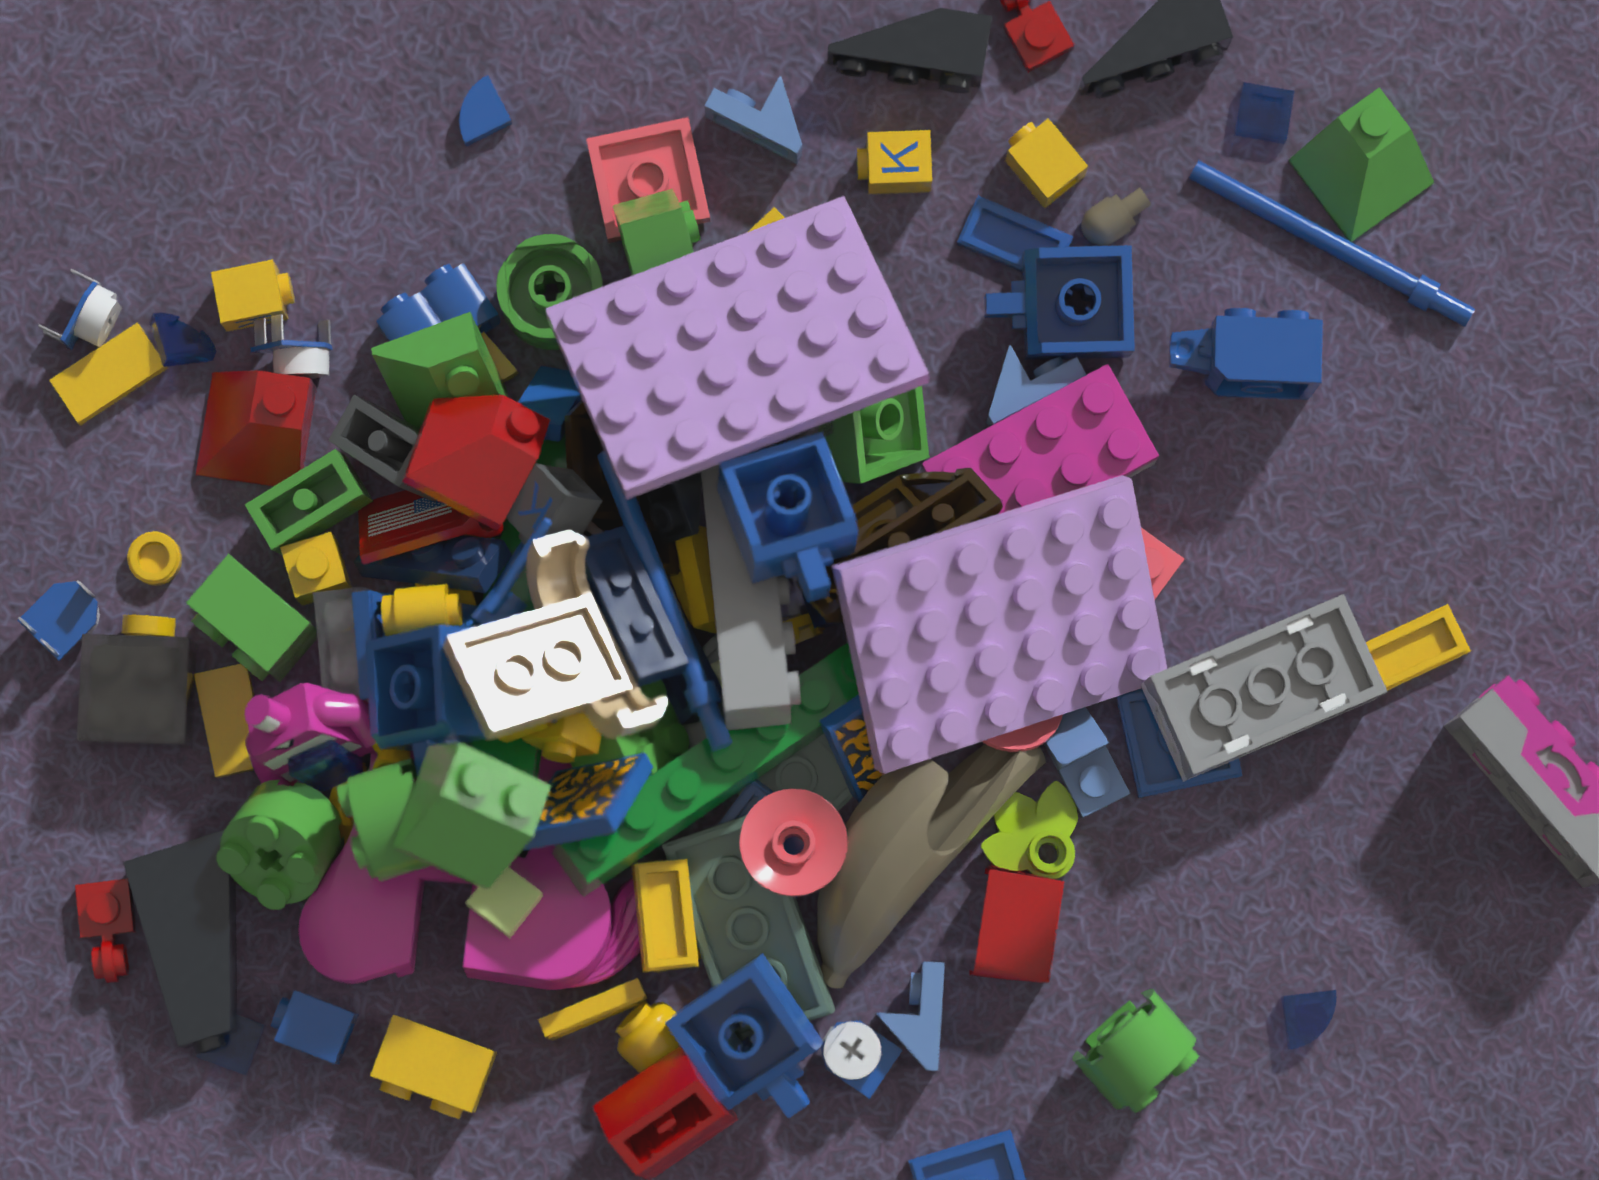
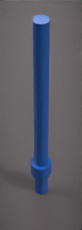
[1189,160,1475,327]
[597,451,733,751]

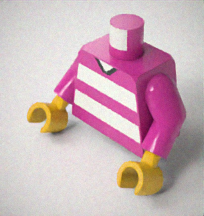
[245,683,410,786]

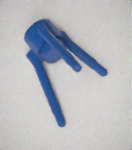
[471,518,552,626]

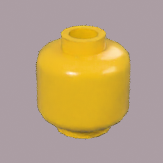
[616,1001,680,1074]

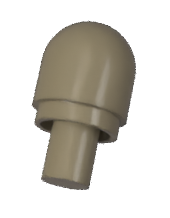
[1081,188,1151,246]

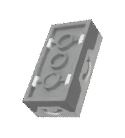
[1141,594,1388,782]

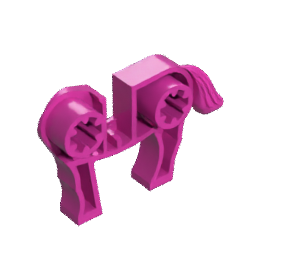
[299,750,640,990]

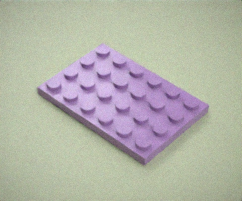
[545,196,929,499]
[832,475,1167,774]

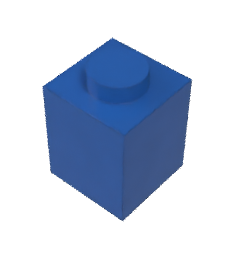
[271,990,359,1064]

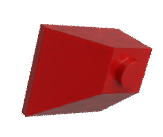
[195,370,317,487]
[402,395,550,531]

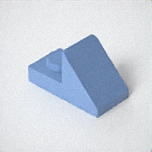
[704,77,802,164]
[986,345,1086,427]
[1044,707,1130,818]
[876,961,945,1071]

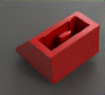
[593,1045,739,1180]

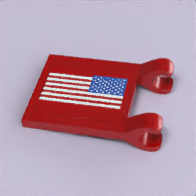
[358,490,504,565]

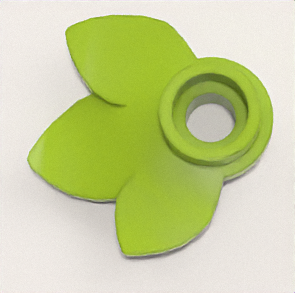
[981,781,1078,879]

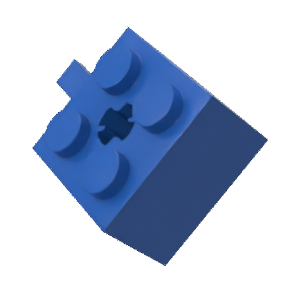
[984,245,1135,360]
[1168,308,1323,400]
[717,432,858,603]
[366,625,486,778]
[665,953,823,1118]

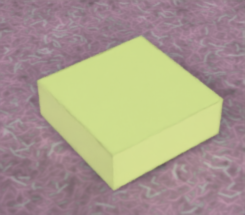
[466,867,543,939]

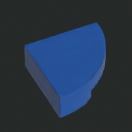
[459,75,512,147]

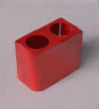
[969,865,1064,984]

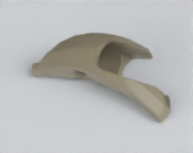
[817,744,1047,988]

